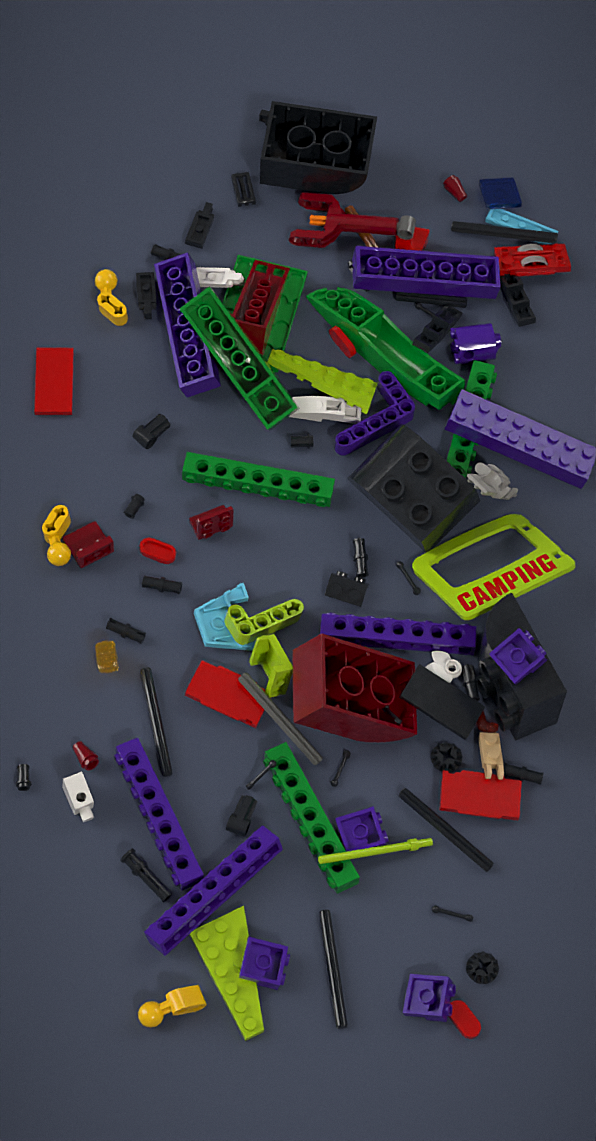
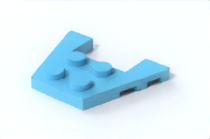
[194,583,256,651]

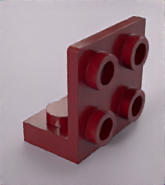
[189,505,234,540]
[63,521,114,569]

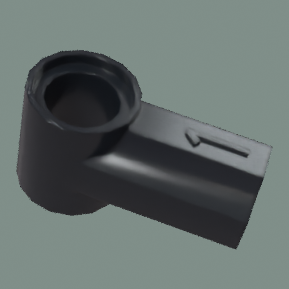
[132,414,170,449]
[226,795,257,837]

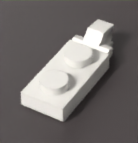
[196,267,245,288]

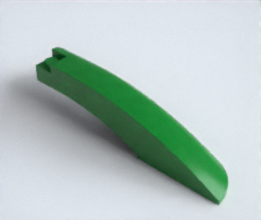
[306,287,465,410]

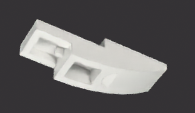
[289,396,361,424]

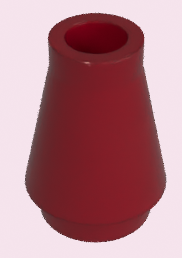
[443,175,468,202]
[72,741,99,771]

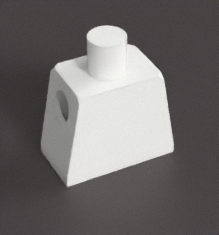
[62,772,94,822]

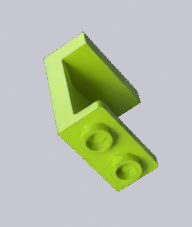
[249,634,293,698]

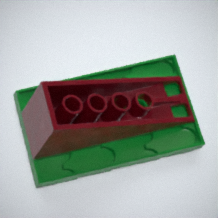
[223,255,308,373]

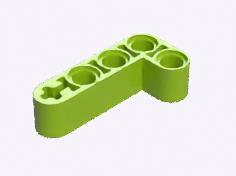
[224,599,304,645]

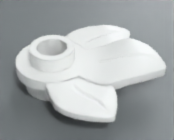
[425,651,462,683]

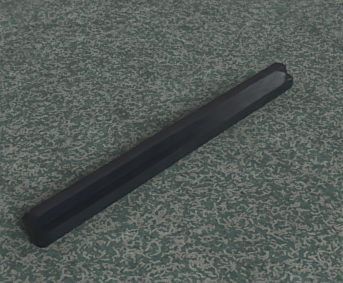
[451,221,558,243]
[141,667,172,777]
[398,788,494,872]
[319,910,348,1029]

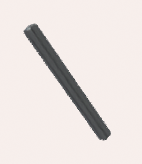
[239,672,323,765]

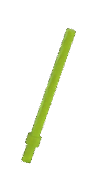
[318,838,433,864]

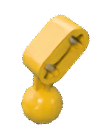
[95,269,128,326]
[42,505,71,566]
[138,985,207,1028]

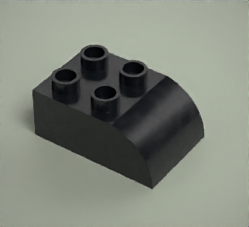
[260,101,377,194]
[347,424,480,553]
[476,593,567,741]

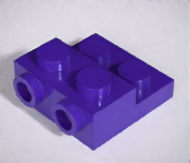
[489,628,547,685]
[335,806,389,852]
[239,937,290,990]
[403,974,456,1022]

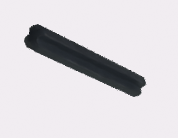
[396,292,467,308]

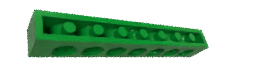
[447,360,497,478]
[182,452,335,507]
[263,742,360,894]

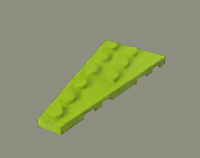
[268,349,378,415]
[189,906,264,1041]

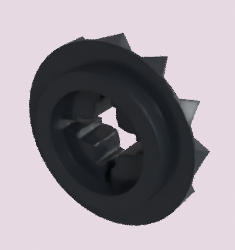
[431,741,463,772]
[466,951,499,984]

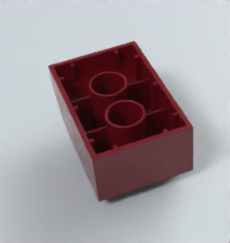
[293,633,417,742]

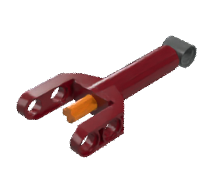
[289,193,416,248]

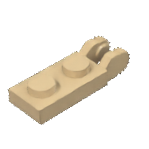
[478,732,504,779]

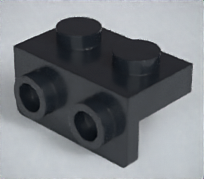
[325,570,369,607]

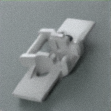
[467,463,518,500]

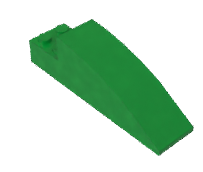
[180,286,300,431]

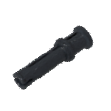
[120,848,172,903]

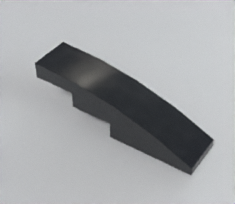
[500,274,536,327]
[412,304,463,353]

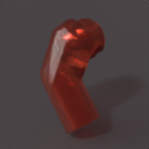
[476,711,498,733]

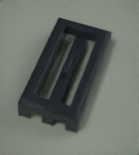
[231,172,256,207]

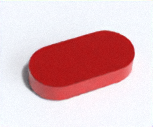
[329,326,356,358]
[139,537,176,564]
[448,1000,481,1039]

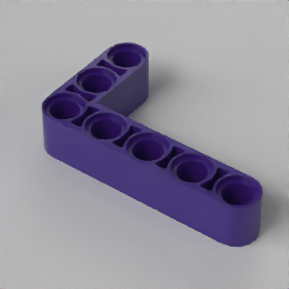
[335,371,415,456]

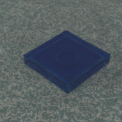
[479,177,522,210]

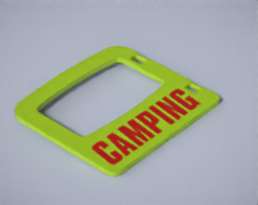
[412,514,576,620]

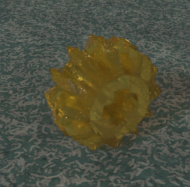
[95,640,119,673]

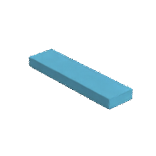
[485,205,558,245]

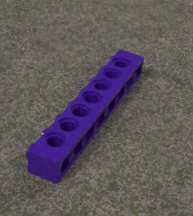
[320,612,477,655]
[114,737,204,891]
[144,826,283,956]

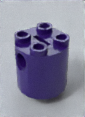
[450,323,501,364]

